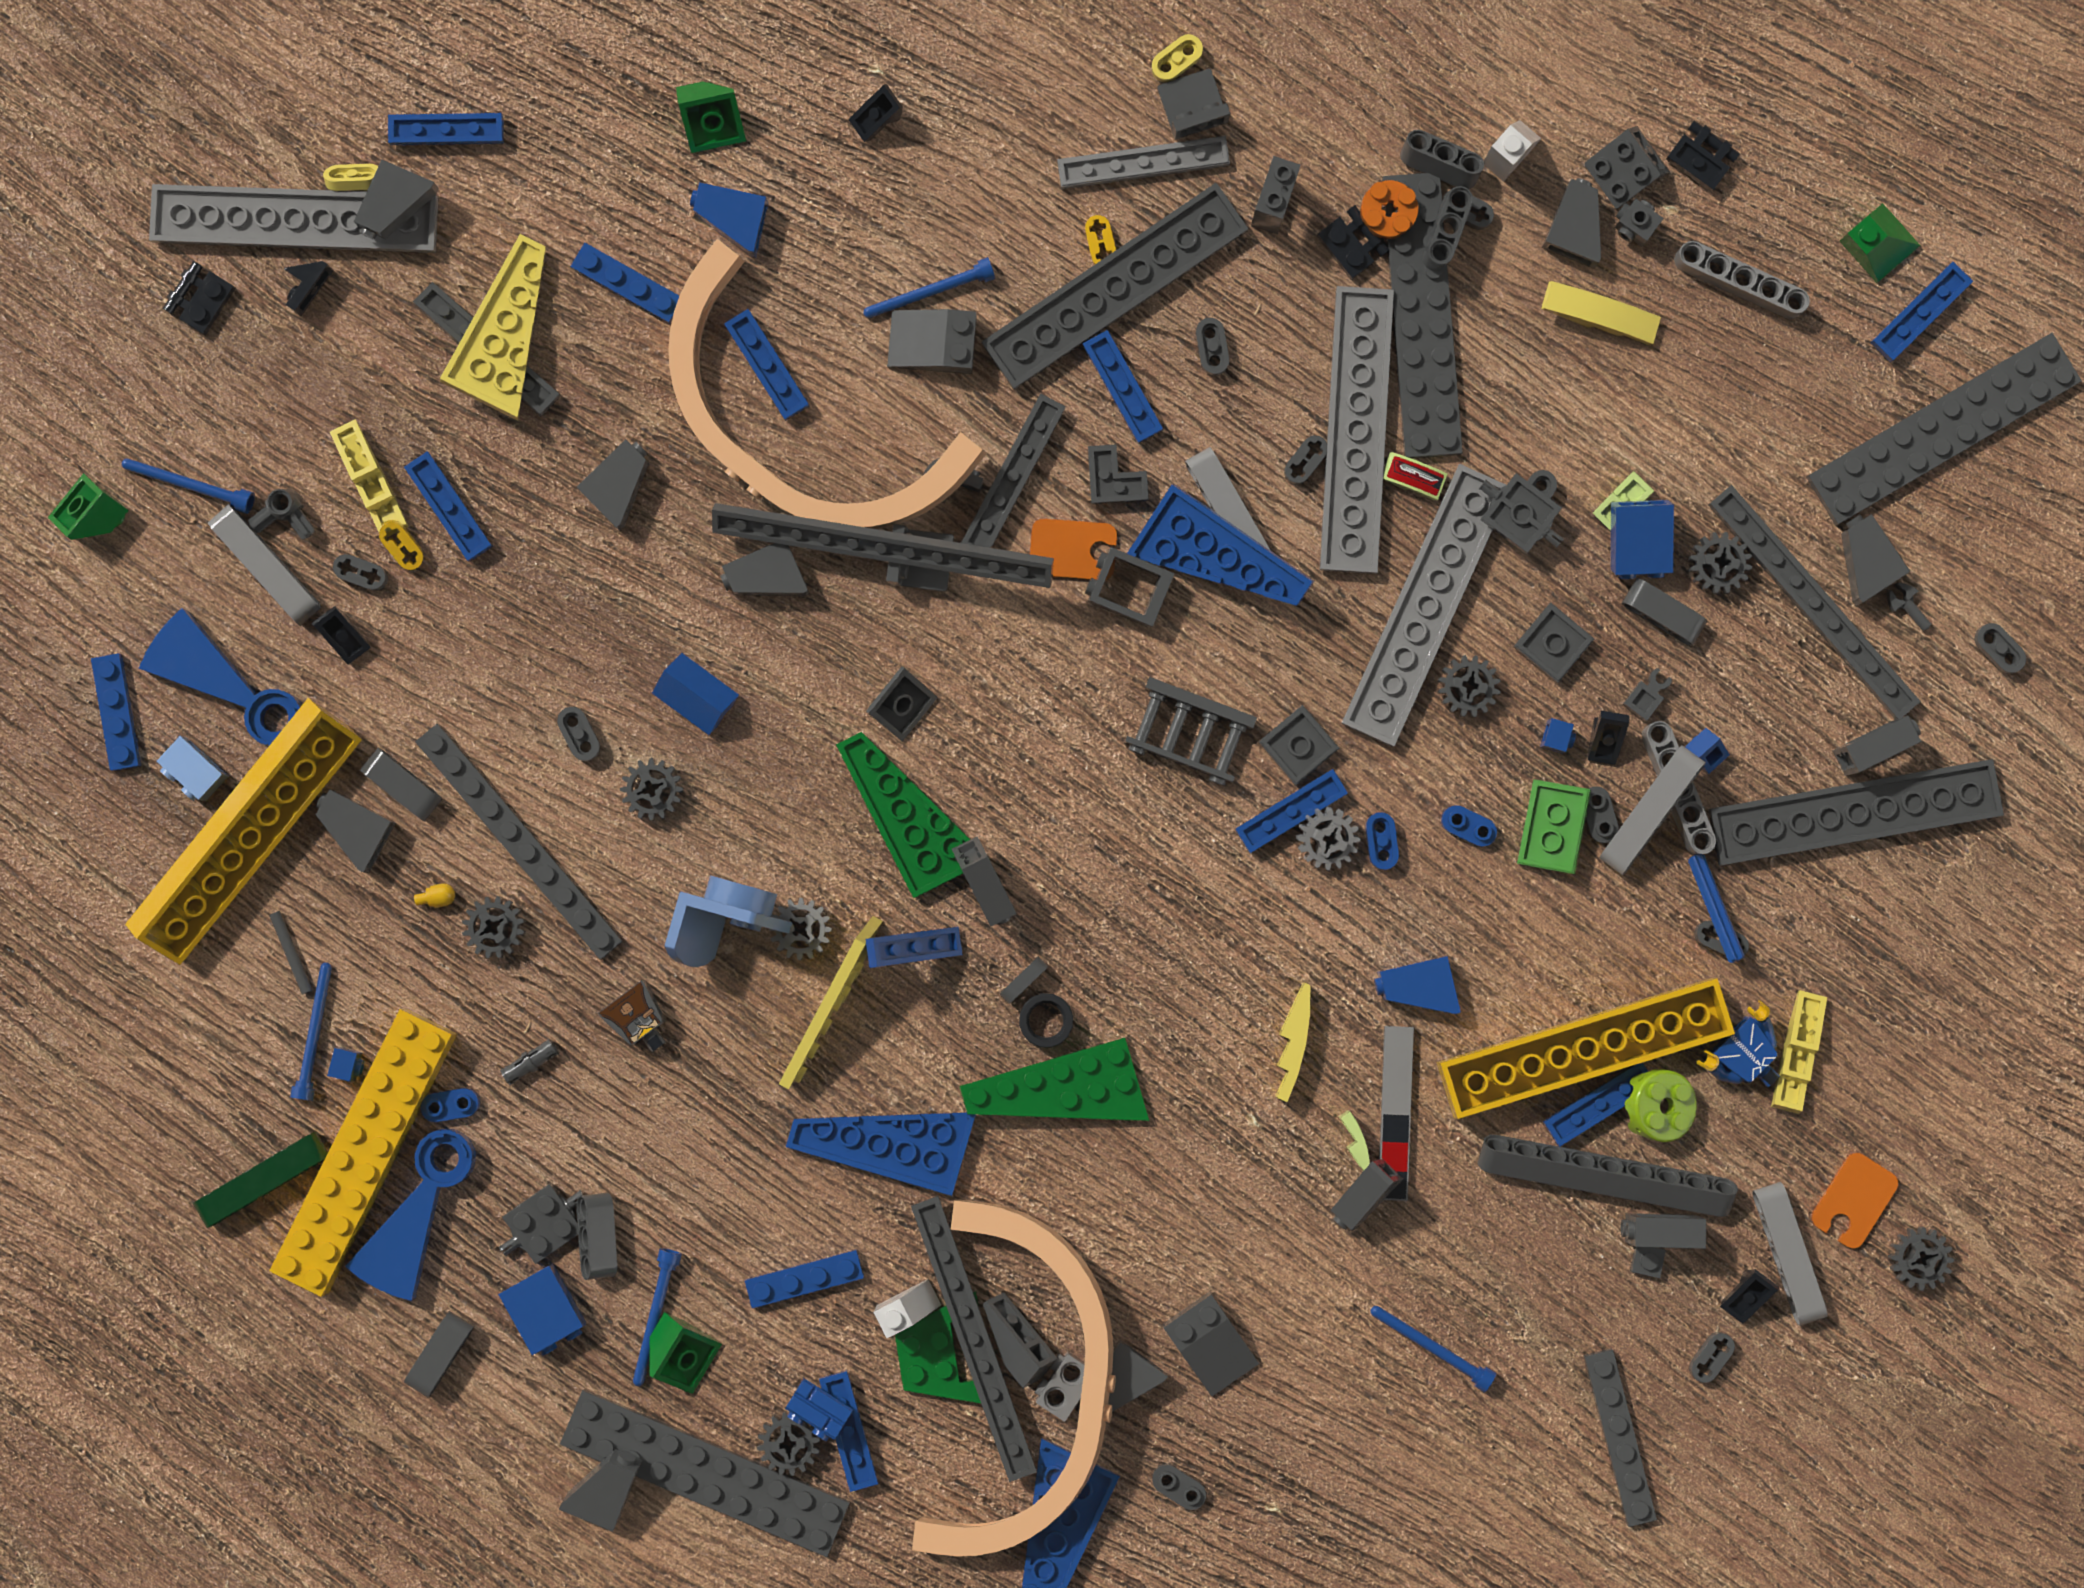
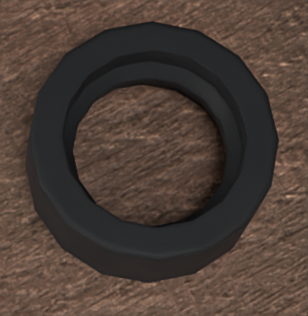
[1019,993,1073,1048]

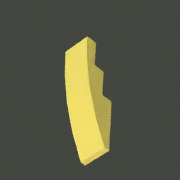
[1541,281,1661,345]
[330,419,409,538]
[1275,983,1310,1102]
[1771,990,1827,1114]

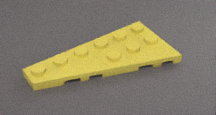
[440,234,546,421]
[779,916,883,1089]

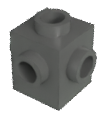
[1614,199,1664,247]

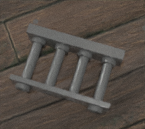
[1125,677,1257,786]

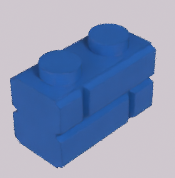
[785,1378,853,1441]

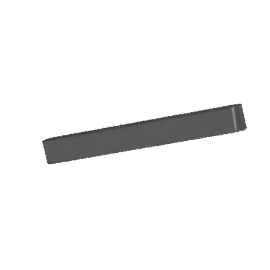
[1477,1135,1738,1217]

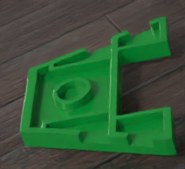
[895,1291,981,1403]

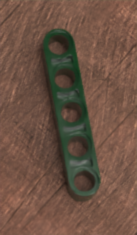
[193,1131,328,1229]

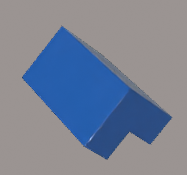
[652,653,739,735]

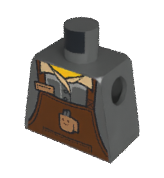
[598,980,666,1053]

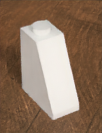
[1484,120,1541,182]
[874,1279,941,1338]

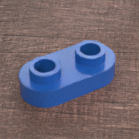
[1441,805,1497,847]
[1365,812,1399,870]
[421,1088,480,1122]

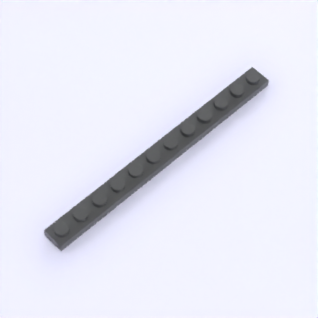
[712,503,1054,588]

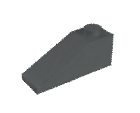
[983,1293,1058,1388]

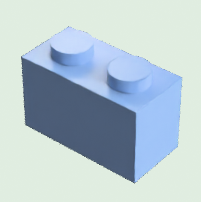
[157,736,229,801]

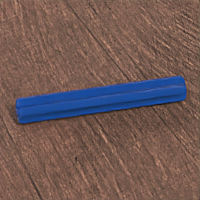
[1688,854,1744,963]

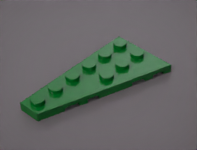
[836,732,991,898]
[959,1038,1149,1121]

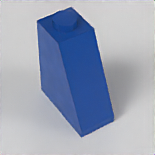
[690,182,769,258]
[1374,956,1461,1014]

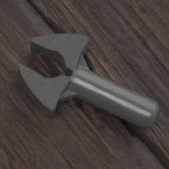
[1887,583,1932,631]

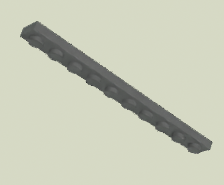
[1708,485,1921,719]
[415,723,623,960]
[911,1195,1037,1482]

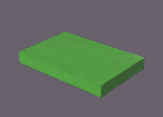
[1517,779,1591,875]

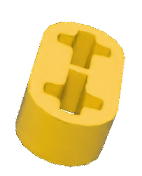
[1085,215,1116,265]
[379,520,423,570]

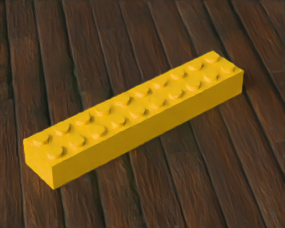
[125,698,362,965]
[1436,978,1735,1119]
[269,1009,457,1297]

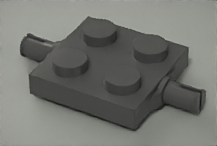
[1479,473,1564,554]
[499,1182,583,1264]

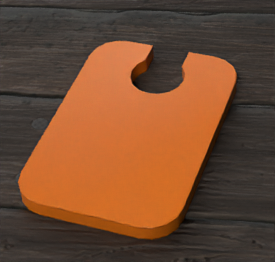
[1030,519,1117,580]
[1811,1153,1898,1248]

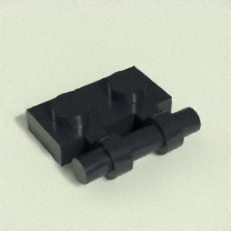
[1666,120,1740,192]
[1317,205,1390,281]
[162,261,236,336]

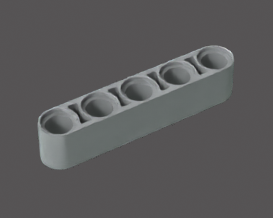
[1674,241,1810,319]
[1185,447,1271,551]
[207,504,322,626]
[1642,721,1716,855]
[1599,745,1706,875]
[1752,1182,1828,1326]

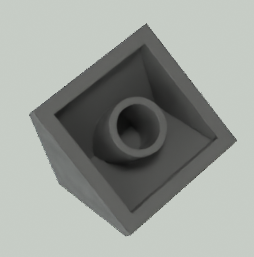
[866,666,938,742]

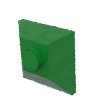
[676,81,746,153]
[1840,203,1920,283]
[48,473,129,540]
[650,1312,722,1394]

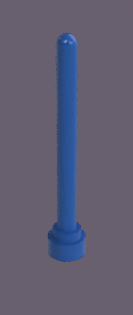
[863,257,996,318]
[122,458,255,514]
[290,962,332,1101]
[633,1248,682,1386]
[1370,1306,1496,1393]

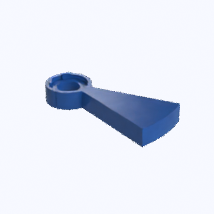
[138,608,302,746]
[345,1129,476,1301]

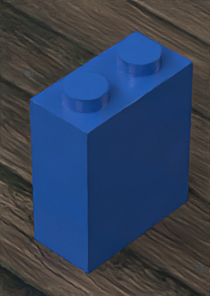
[1611,500,1674,579]
[498,1263,587,1356]

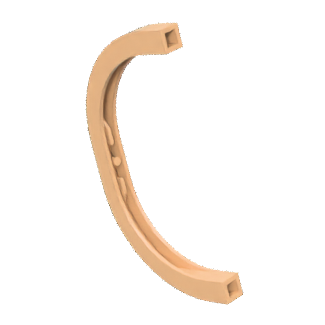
[669,239,987,529]
[912,1199,1116,1556]

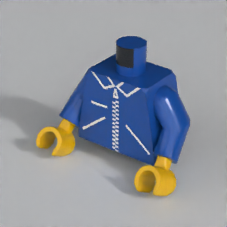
[1697,1000,1780,1087]

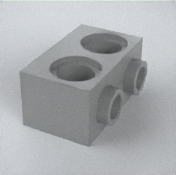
[1034,1350,1085,1422]

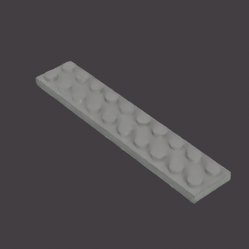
[149,184,438,253]
[1319,286,1394,574]
[1341,464,1506,747]

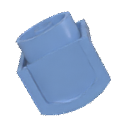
[665,875,792,967]

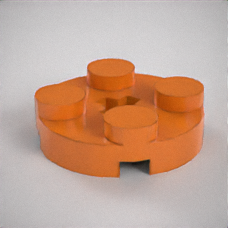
[1360,180,1418,239]

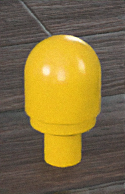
[414,883,455,908]

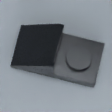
[848,84,903,142]
[284,261,334,316]
[312,606,371,665]
[1587,710,1630,765]
[1720,1269,1779,1324]

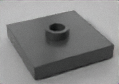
[1513,602,1594,683]
[1258,705,1340,786]

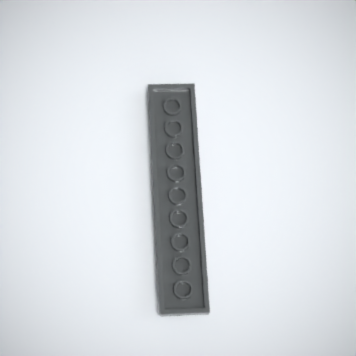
[1382,173,1463,459]
[982,182,1248,390]
[1806,333,2082,526]
[1708,759,2004,866]
[560,1389,850,1557]

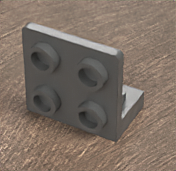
[1157,69,1230,140]
[1584,126,1670,208]
[886,524,954,592]

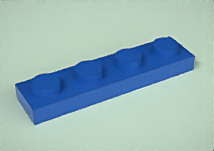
[388,113,504,145]
[570,242,679,324]
[1870,262,1973,363]
[724,309,809,421]
[1082,330,1163,444]
[404,451,493,562]
[91,653,141,771]
[1235,769,1348,853]
[865,927,963,968]
[1543,1062,1648,1147]
[744,1249,864,1308]
[819,1370,879,1492]

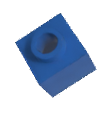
[1540,718,1576,754]
[1685,728,1730,774]
[327,1047,365,1082]

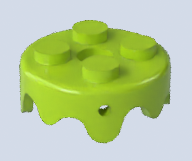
[1624,1069,1697,1142]

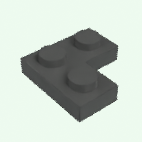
[1088,444,1148,504]

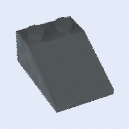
[887,309,977,374]
[1162,1291,1259,1396]

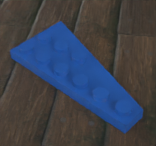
[1127,484,1315,606]
[786,1112,976,1196]
[1022,1437,1120,1588]

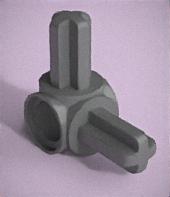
[248,489,315,540]

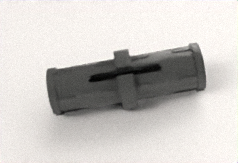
[500,1039,559,1085]

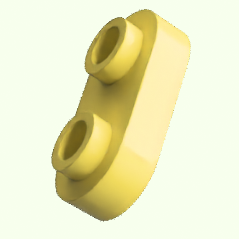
[1151,34,1203,82]
[323,164,378,191]

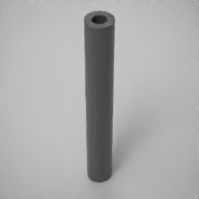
[269,911,313,995]

